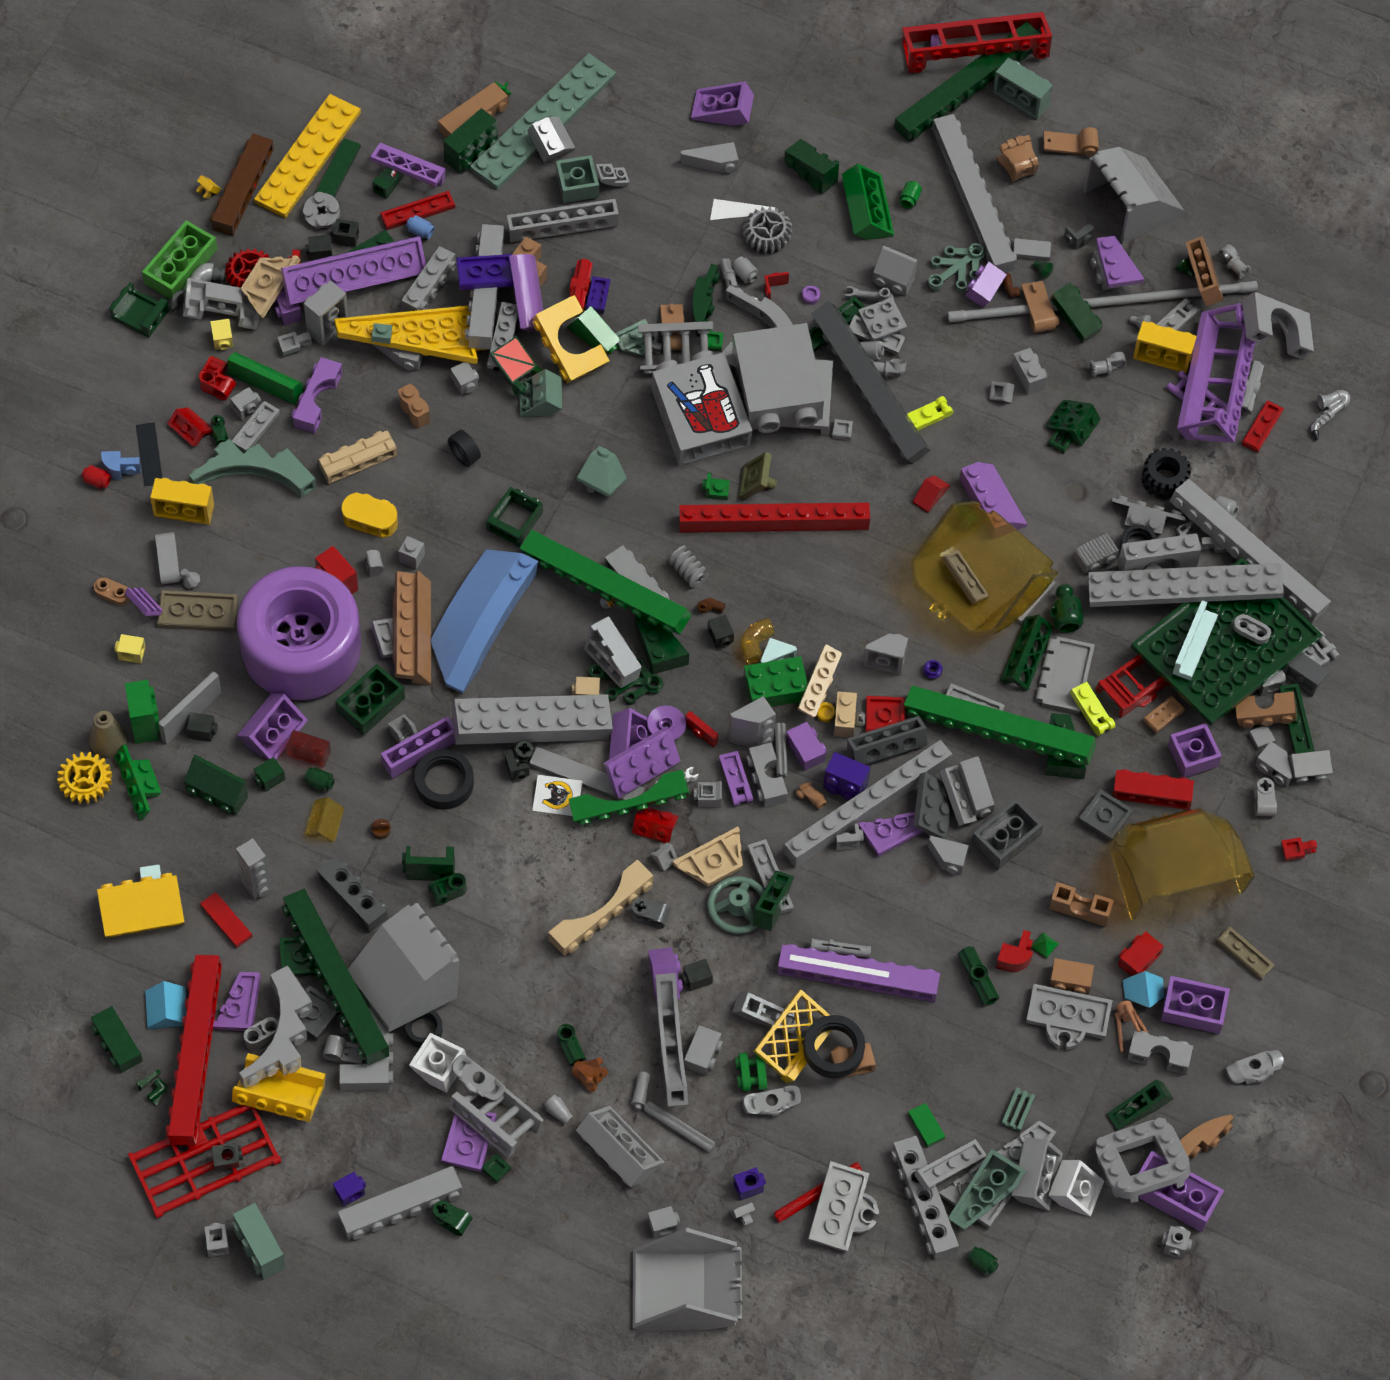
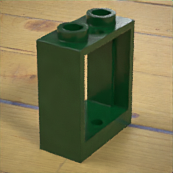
[486,487,543,547]

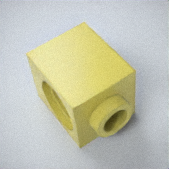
[210,319,233,350]
[115,634,146,664]

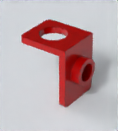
[764,272,789,300]

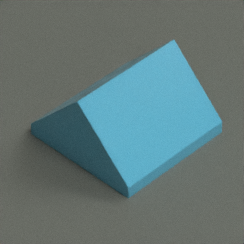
[145,981,187,1029]

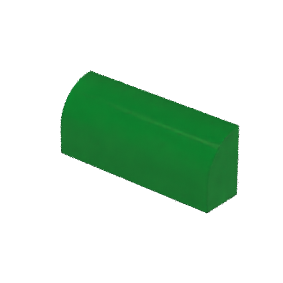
[227,352,304,405]

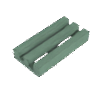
[1001,1088,1035,1132]

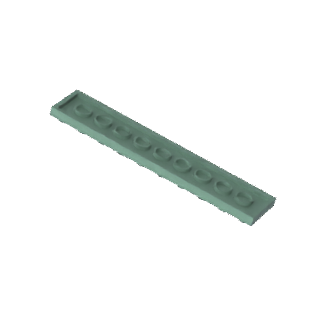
[470,53,616,190]

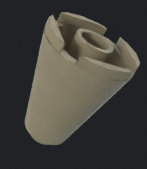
[88,711,128,758]

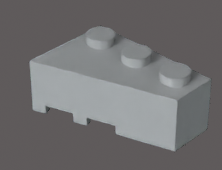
[584,616,642,688]

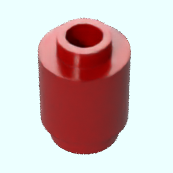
[81,465,111,489]

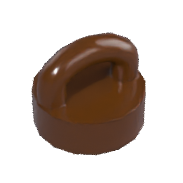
[371,819,391,839]

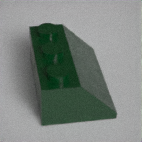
[184,754,248,816]

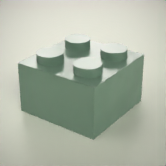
[556,155,599,203]

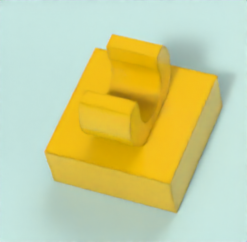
[196,175,221,199]

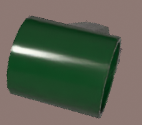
[557,1024,586,1066]

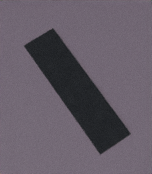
[136,422,162,486]

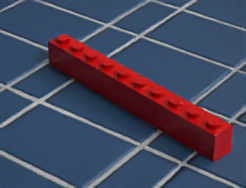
[679,502,870,533]
[166,955,222,1145]

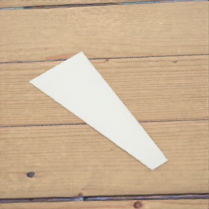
[710,199,775,220]

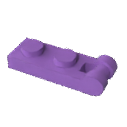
[719,751,753,806]

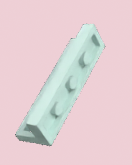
[1173,601,1218,681]

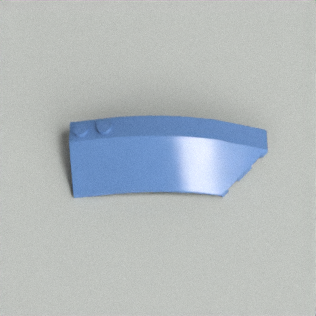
[430,550,538,694]

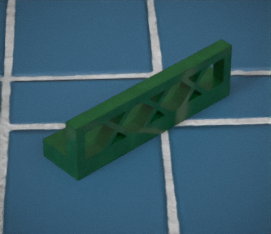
[1000,614,1054,691]

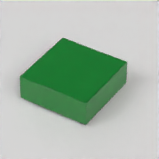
[707,331,724,352]

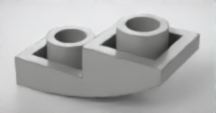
[594,164,630,187]

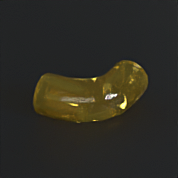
[740,617,775,665]

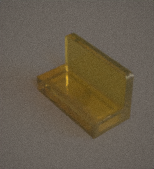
[305,797,344,842]

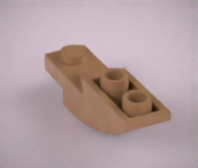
[1180,1114,1234,1159]

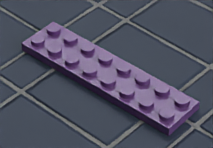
[280,236,426,305]

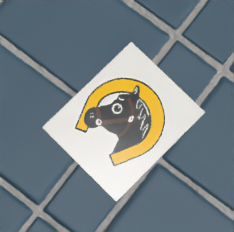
[532,775,582,816]

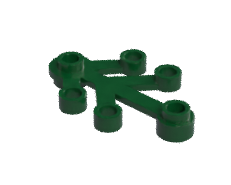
[589,658,663,705]

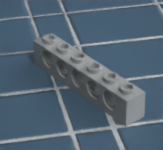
[507,199,619,243]
[890,1136,959,1260]

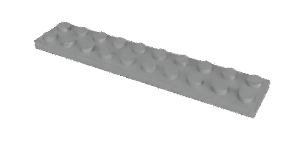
[1088,563,1284,607]

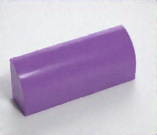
[509,254,543,332]

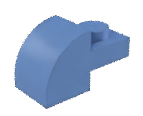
[101,451,141,480]

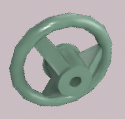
[707,876,764,934]

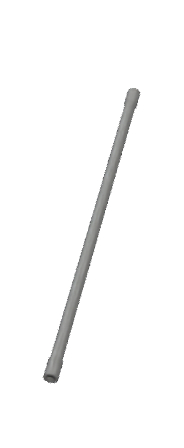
[947,281,1258,323]

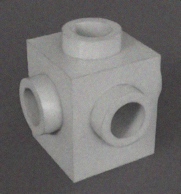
[1161,1226,1193,1259]

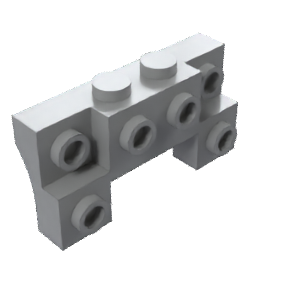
[183,278,259,330]

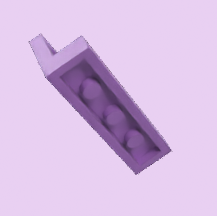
[370,143,446,186]

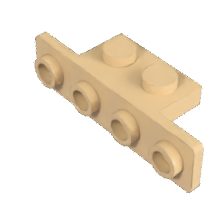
[798,645,842,718]

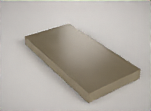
[157,590,238,631]

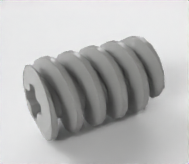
[669,545,709,588]

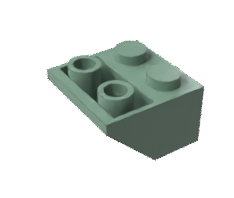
[519,369,562,417]

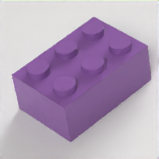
[1161,976,1230,1034]

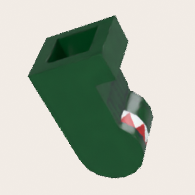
[372,167,404,199]

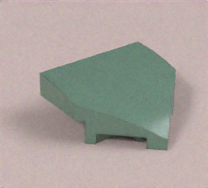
[615,319,654,356]

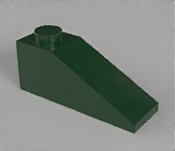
[753,870,794,931]
[1107,1080,1174,1131]

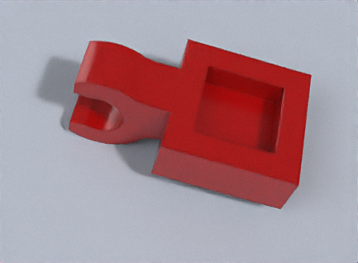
[1281,837,1317,861]

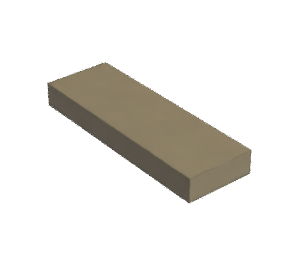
[942,550,989,605]
[1216,926,1275,980]

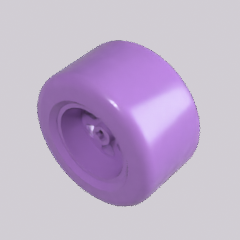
[237,566,362,700]

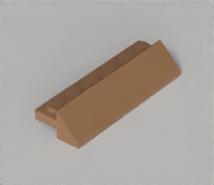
[393,570,431,685]

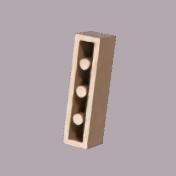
[438,82,508,138]
[1185,236,1224,307]

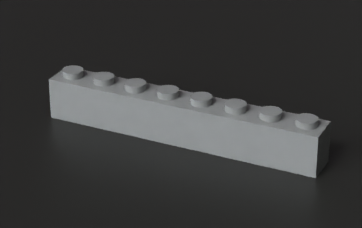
[465,224,504,349]

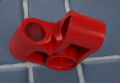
[199,356,236,401]

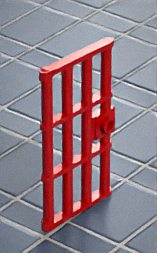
[128,1105,281,1218]

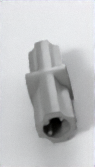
[1241,360,1264,416]

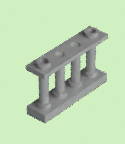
[638,321,713,374]
[448,1072,544,1158]

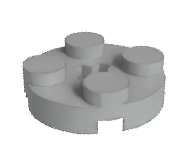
[303,192,340,230]

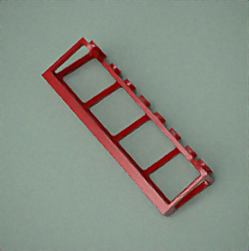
[901,12,1052,73]

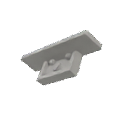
[1111,495,1186,534]

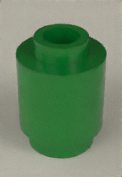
[899,181,922,209]

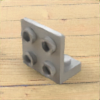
[859,298,907,340]

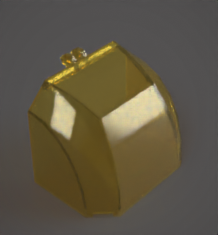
[911,501,1059,636]
[1110,807,1255,920]

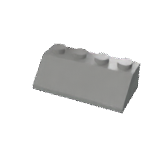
[576,1106,665,1187]

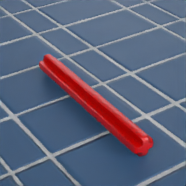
[774,1162,862,1223]

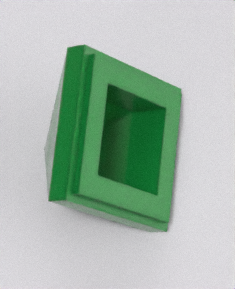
[1031,932,1059,959]

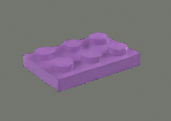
[441,1112,497,1172]

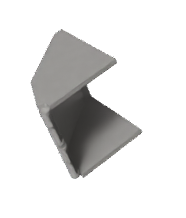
[1083,147,1185,244]
[348,903,460,1032]
[633,1228,742,1330]

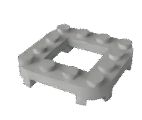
[1096,1118,1191,1203]

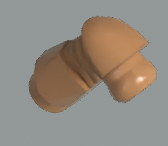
[796,782,827,810]

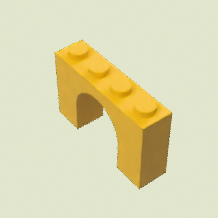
[532,295,610,384]

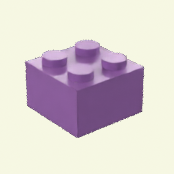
[1168,723,1222,778]

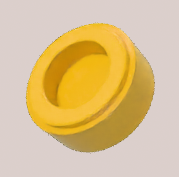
[816,702,836,723]

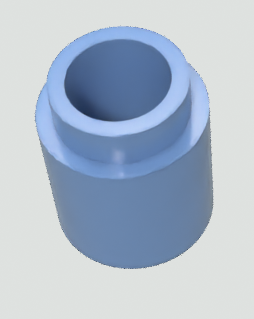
[406,215,435,240]

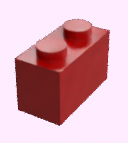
[1118,931,1164,977]

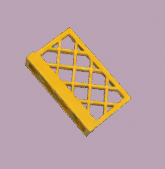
[753,990,831,1083]

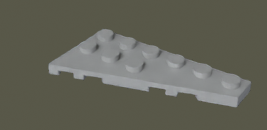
[939,1121,1056,1229]

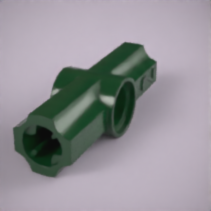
[958,946,999,1006]

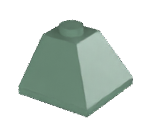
[576,446,627,497]

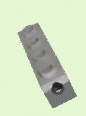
[487,302,519,379]

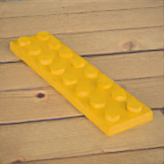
[254,94,361,218]

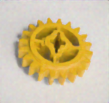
[57,752,113,804]

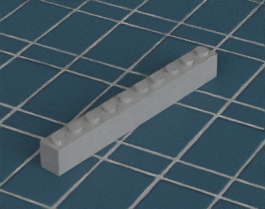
[932,114,1017,273]
[1170,479,1331,624]
[783,740,952,868]

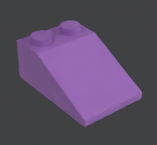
[691,81,754,126]

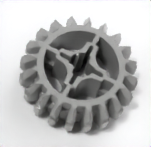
[743,206,792,254]

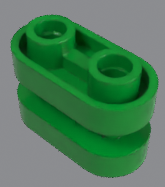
[735,1051,767,1092]

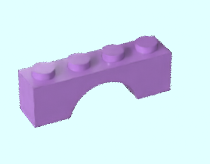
[291,357,343,434]

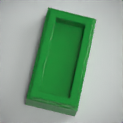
[908,1103,946,1148]

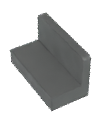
[1283,654,1329,696]

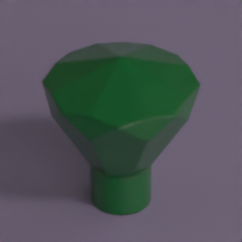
[1175,257,1195,278]
[1033,260,1054,279]

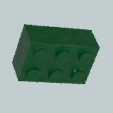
[443,108,498,174]
[335,664,405,735]

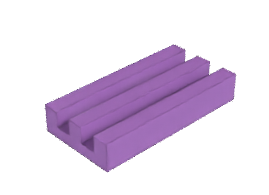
[125,587,163,616]

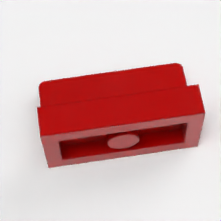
[167,407,213,447]

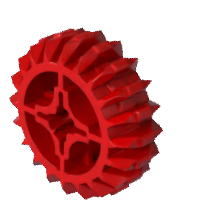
[225,247,270,288]

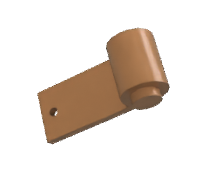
[1043,127,1099,157]
[1021,281,1059,333]
[660,303,684,351]

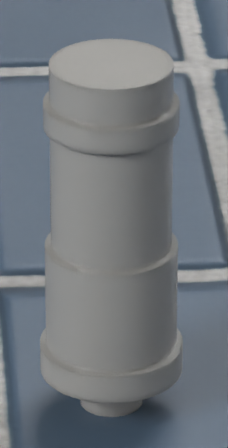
[631,1072,650,1110]

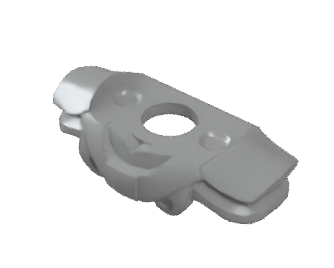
[1226,1050,1284,1084]
[452,1054,506,1101]
[742,1086,801,1117]

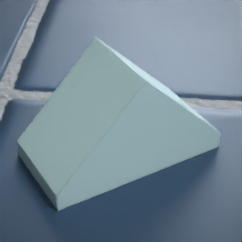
[761,638,797,663]

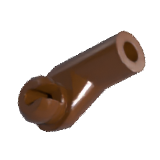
[1003,273,1020,298]
[697,598,726,613]

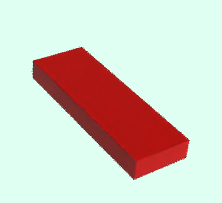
[1241,400,1284,453]
[200,892,253,948]

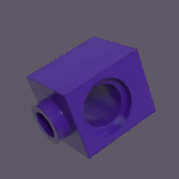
[733,1167,766,1201]
[333,1172,366,1207]

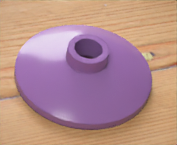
[647,706,686,740]

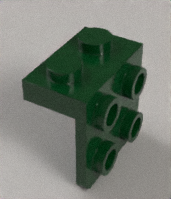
[1046,400,1101,446]

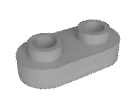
[1233,614,1271,644]

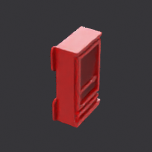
[1095,655,1168,718]

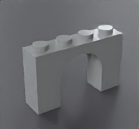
[1242,292,1314,359]
[1117,534,1201,571]
[340,1008,394,1091]

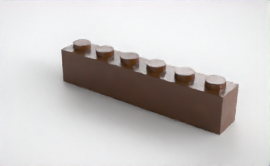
[210,133,274,236]

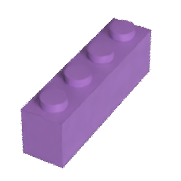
[381,716,455,778]

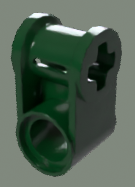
[427,873,467,906]
[432,1201,473,1236]

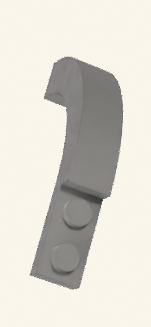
[726,285,793,328]

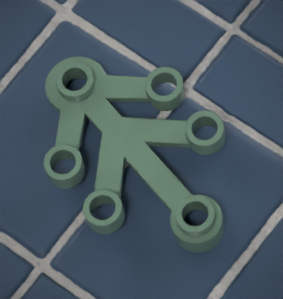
[928,243,985,292]

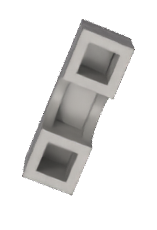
[746,743,788,808]
[1127,1031,1193,1075]

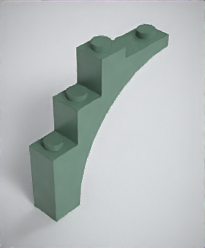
[189,439,316,498]

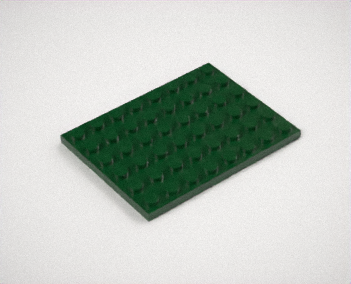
[1131,558,1323,726]

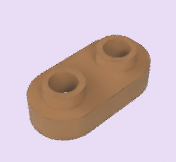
[94,578,130,605]

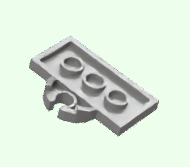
[1026,984,1113,1050]
[807,1161,879,1252]

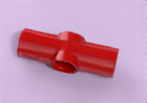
[570,259,593,313]

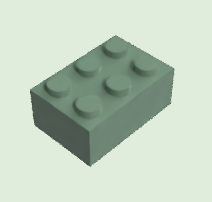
[993,58,1053,120]
[232,1203,286,1280]

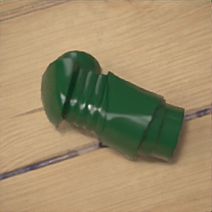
[211,415,228,445]

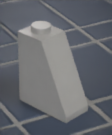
[959,756,995,818]

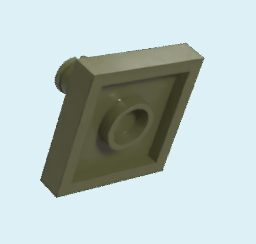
[739,452,777,500]

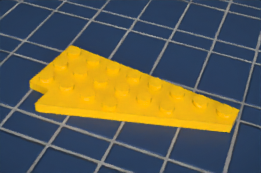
[334,305,492,364]

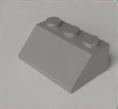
[728,696,776,748]
[1012,1137,1063,1211]

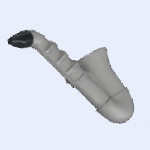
[1311,390,1350,441]

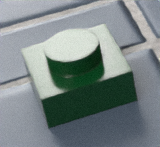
[482,1154,511,1184]

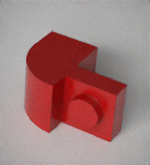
[996,930,1033,972]

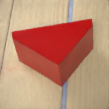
[913,475,950,513]

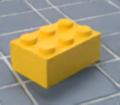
[1133,321,1197,374]
[150,478,214,525]

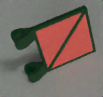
[489,336,543,396]

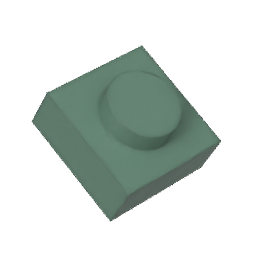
[372,323,393,344]

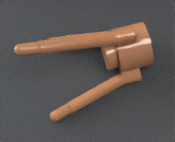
[1114,1001,1148,1052]

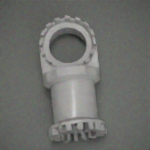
[1219,244,1251,279]
[1089,352,1127,377]
[871,359,907,378]

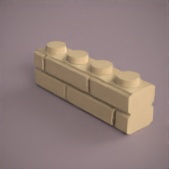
[318,431,397,484]

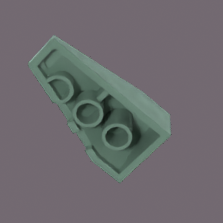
[948,1149,1026,1230]

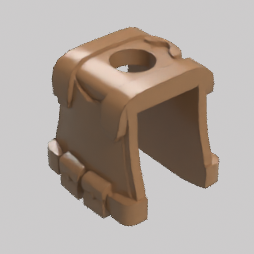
[996,135,1039,182]

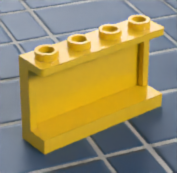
[97,873,185,938]
[232,1053,326,1122]

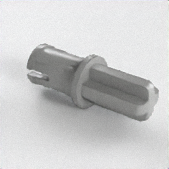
[720,258,739,288]

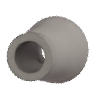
[544,1094,573,1125]

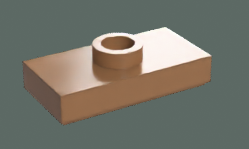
[1143,696,1185,734]

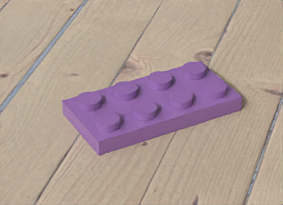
[604,726,681,798]

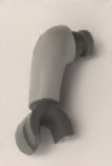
[170,263,225,312]

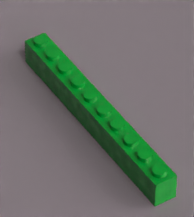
[520,529,692,635]
[904,685,1096,766]

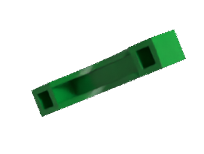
[568,769,690,826]

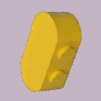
[342,492,398,538]

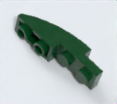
[692,264,720,337]

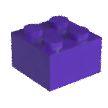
[823,752,870,801]

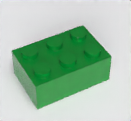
[744,656,808,707]
[125,680,160,744]

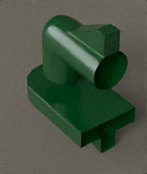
[136,1069,168,1106]

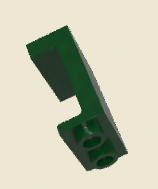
[110,282,169,338]
[402,846,455,881]

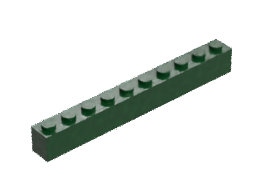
[894,22,1041,142]
[281,888,390,1066]

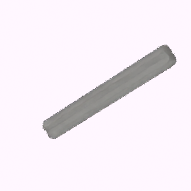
[644,1101,715,1152]

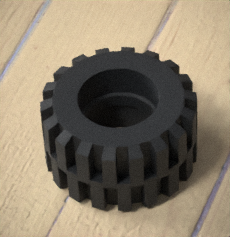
[1141,448,1191,500]

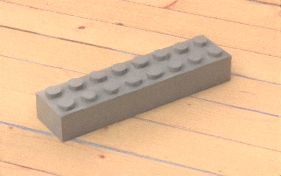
[451,694,613,745]

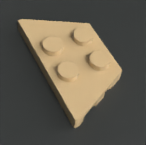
[241,255,300,318]
[673,826,743,887]

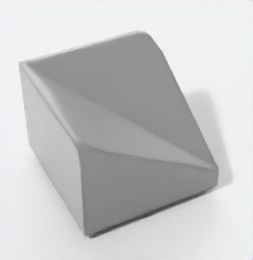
[989,381,1014,403]

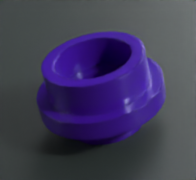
[923,660,943,679]

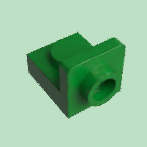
[702,473,730,500]

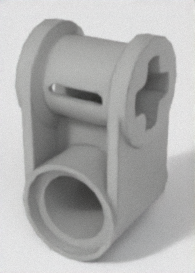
[1254,778,1277,816]

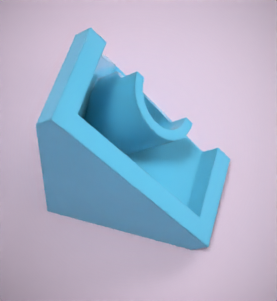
[1123,971,1165,1008]

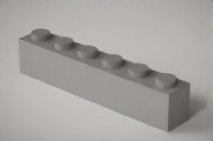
[338,1166,463,1240]

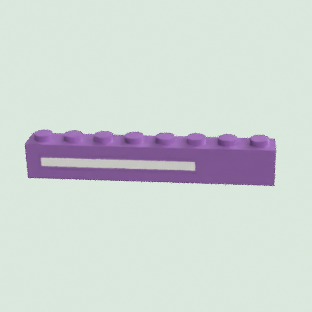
[777,944,940,1002]

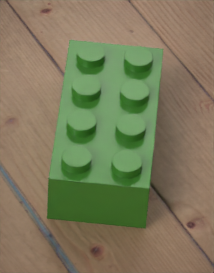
[142,220,218,300]

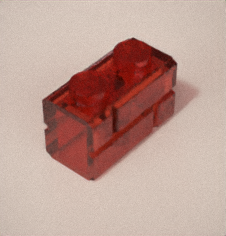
[286,730,331,767]

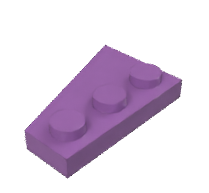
[1096,236,1145,288]
[858,812,923,857]
[213,972,261,1031]

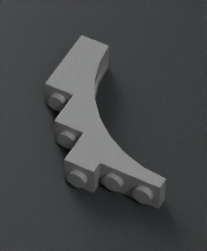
[239,966,313,1088]
[655,973,688,1106]

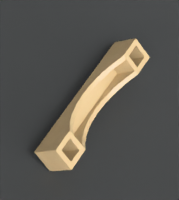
[548,859,653,957]

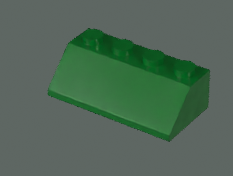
[842,163,894,240]

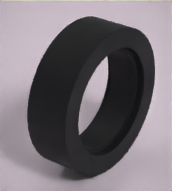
[414,749,474,810]
[803,1015,865,1078]

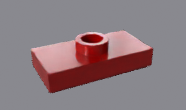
[685,711,718,748]

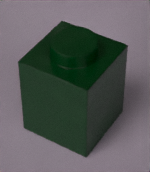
[253,757,285,792]

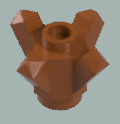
[572,1057,608,1092]

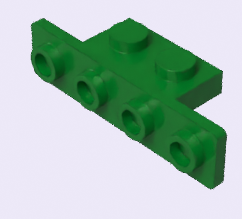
[115,745,161,820]

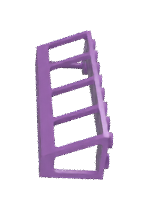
[1177,303,1255,443]

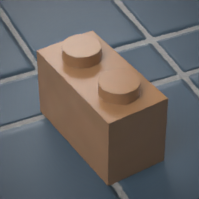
[1049,958,1094,995]

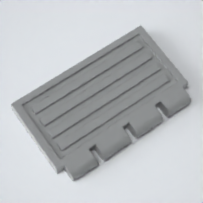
[1035,636,1095,715]

